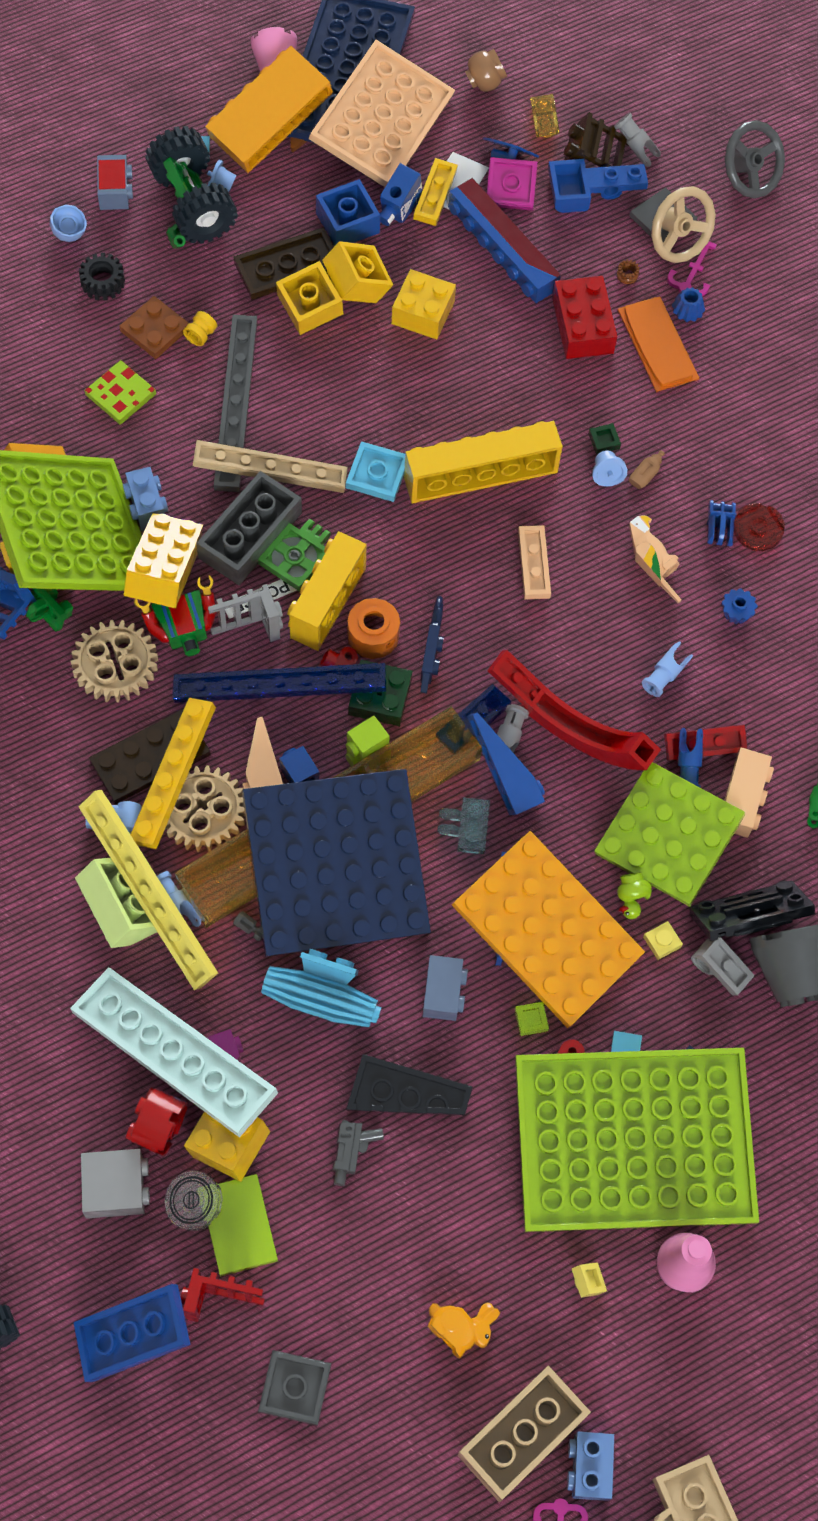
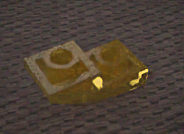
[530,94,560,138]

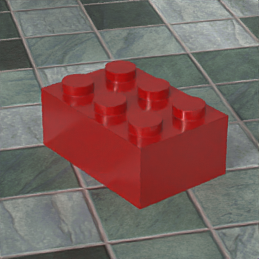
[552,276,618,359]

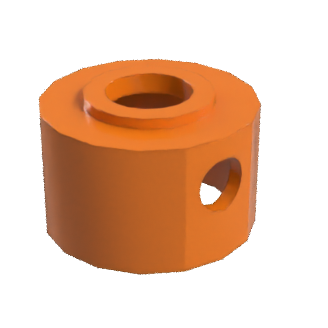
[347,598,400,659]

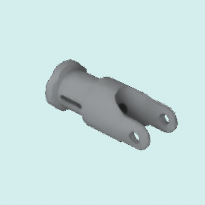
[614,113,661,167]
[497,704,529,752]

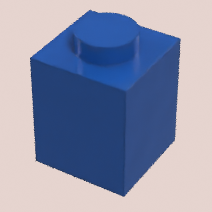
[280,746,319,783]

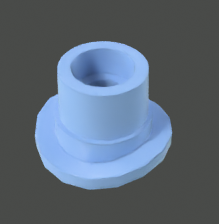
[207,159,236,192]
[592,451,627,486]

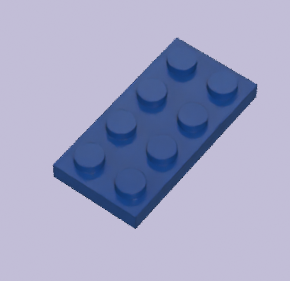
[74,1284,191,1382]

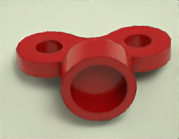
[319,647,358,689]

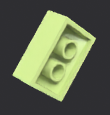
[75,858,157,948]

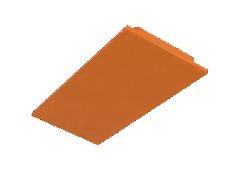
[617,297,700,392]

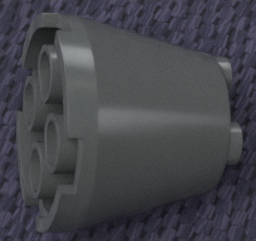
[749,925,818,1007]

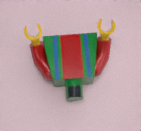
[134,575,216,657]

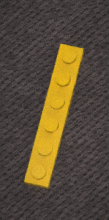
[130,698,216,850]

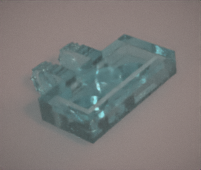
[437,797,490,854]

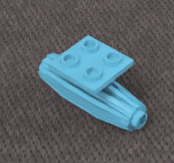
[261,949,382,1027]

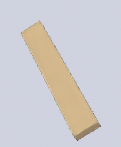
[193,440,348,493]

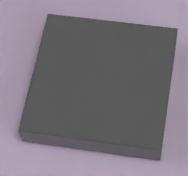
[630,187,698,242]
[258,1350,331,1426]

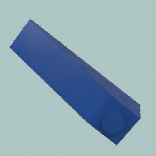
[466,712,545,815]

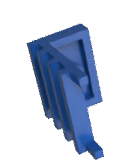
[0,567,37,640]

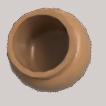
[465,49,508,92]

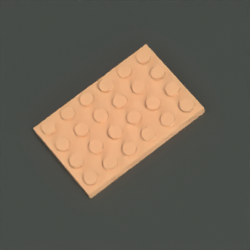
[309,40,455,187]

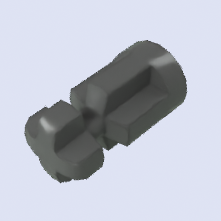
[233,911,262,941]

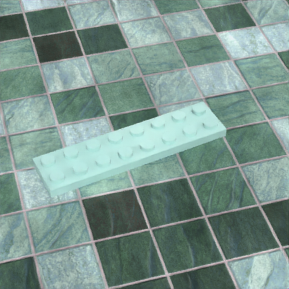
[70,967,278,1138]

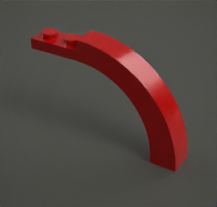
[487,650,661,770]

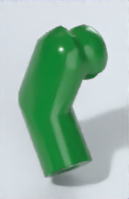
[166,224,186,249]

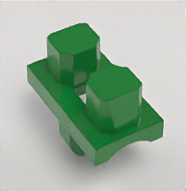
[26,588,73,632]

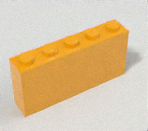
[205,46,333,173]

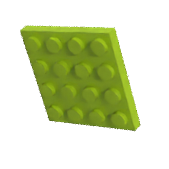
[594,762,745,907]

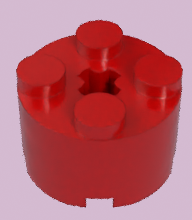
[126,1087,188,1157]

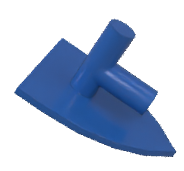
[483,137,539,159]

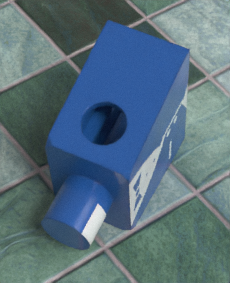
[380,163,422,226]

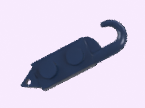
[420,596,444,694]

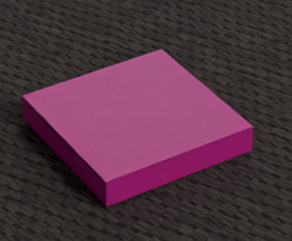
[487,157,538,211]

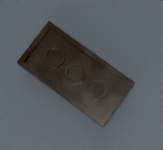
[233,227,333,300]
[89,709,211,805]

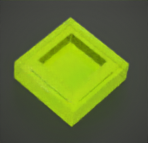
[515,1002,549,1036]

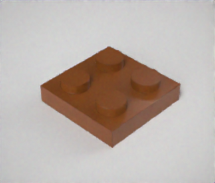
[119,296,189,359]

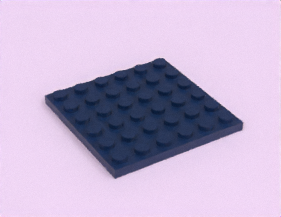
[242,769,431,957]

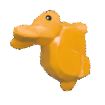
[428,1303,500,1358]

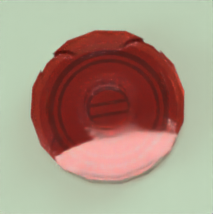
[734,503,785,551]

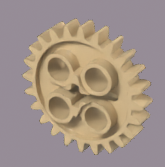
[71,620,158,703]
[165,765,245,852]

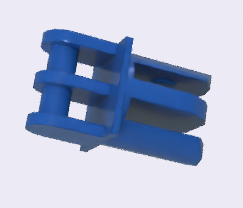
[707,500,736,546]

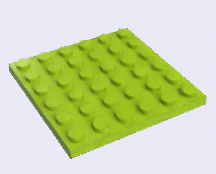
[0,450,142,591]

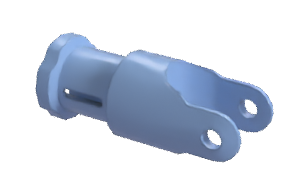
[642,641,693,697]
[157,871,201,927]

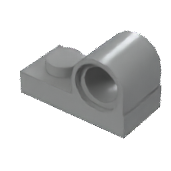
[691,937,755,996]

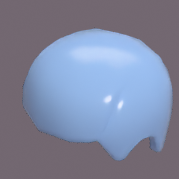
[50,205,87,242]

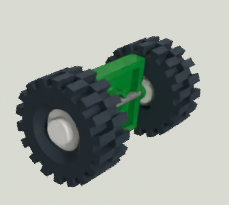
[145,126,238,244]

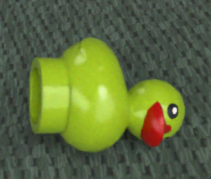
[617,872,652,919]

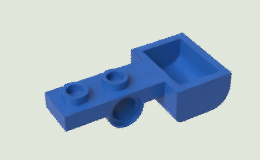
[548,159,648,213]

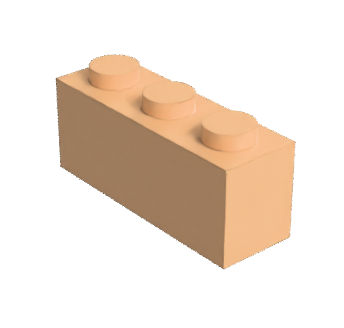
[724,748,774,838]

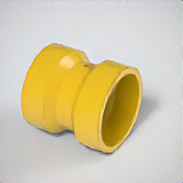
[183,311,217,347]

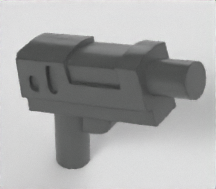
[332,1120,384,1186]

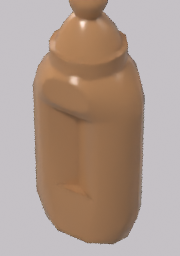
[629,450,665,489]

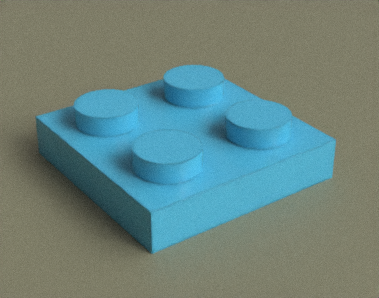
[346,441,405,502]

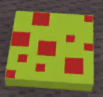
[84,360,156,425]

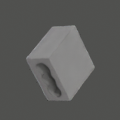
[81,1149,150,1219]

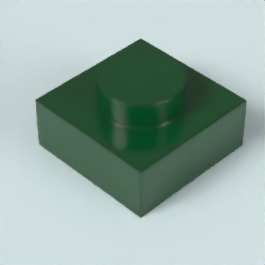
[588,423,621,455]

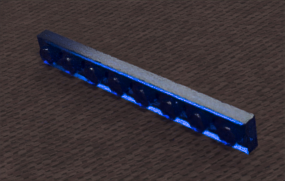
[173,663,386,703]

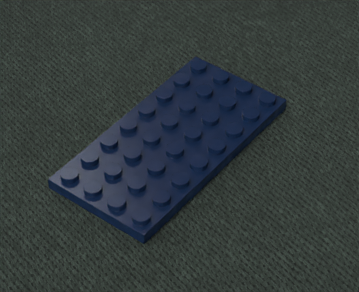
[287,0,415,143]

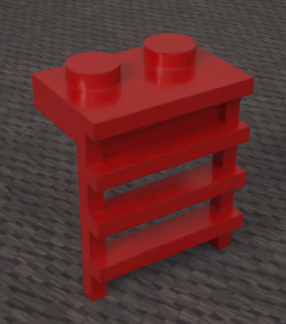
[181,1268,265,1322]

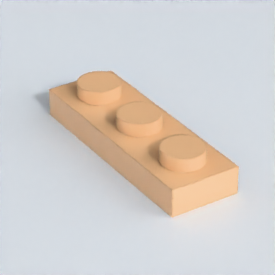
[518,525,551,600]

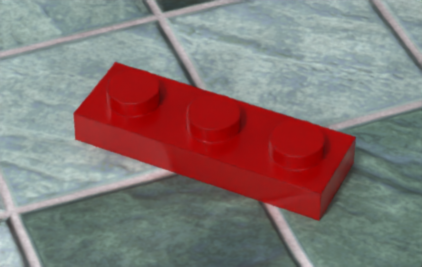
[664,724,747,761]

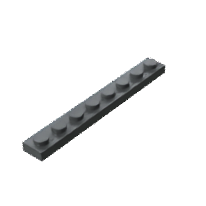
[214,315,258,492]

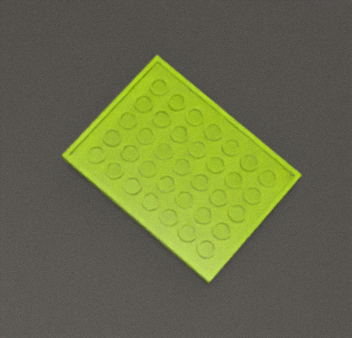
[515,1048,759,1232]

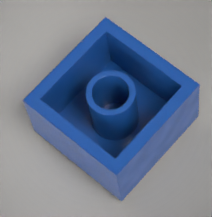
[316,179,380,246]

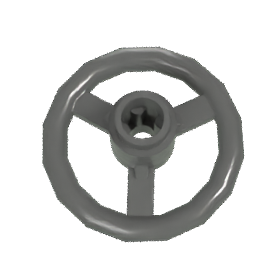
[725,120,785,199]

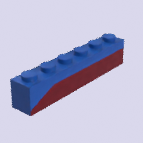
[448,178,561,303]

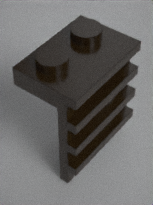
[564,112,629,167]

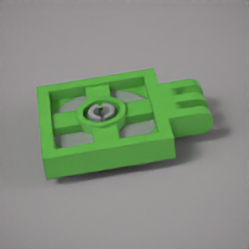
[258,519,331,592]

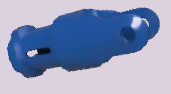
[678,728,703,788]

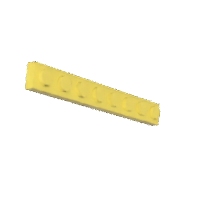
[79,790,218,991]

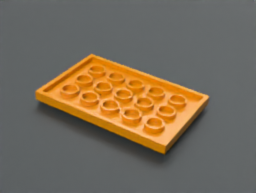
[451,831,645,1028]

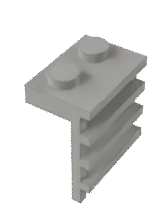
[208,584,283,642]

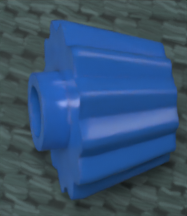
[672,287,705,322]
[721,588,758,624]

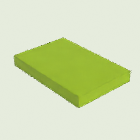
[200,1174,278,1277]

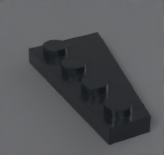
[346,1054,473,1116]

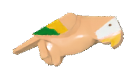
[629,515,681,603]

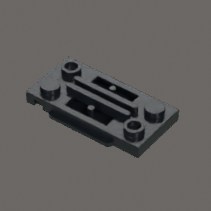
[689,880,815,941]

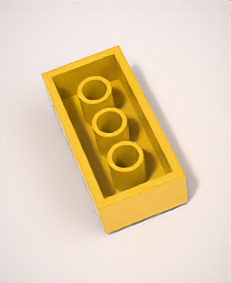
[124,513,203,608]
[287,531,367,651]

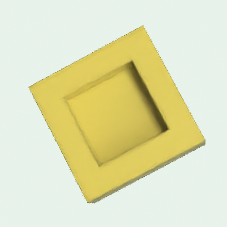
[643,921,683,960]
[572,1263,607,1298]

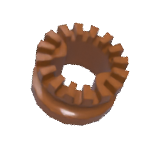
[617,259,640,284]

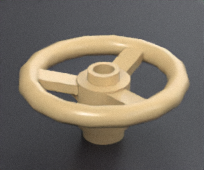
[651,186,716,263]

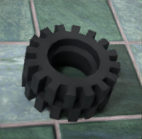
[79,253,125,301]

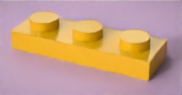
[413,158,458,226]

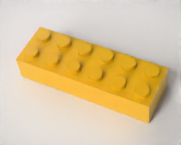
[404,421,563,504]

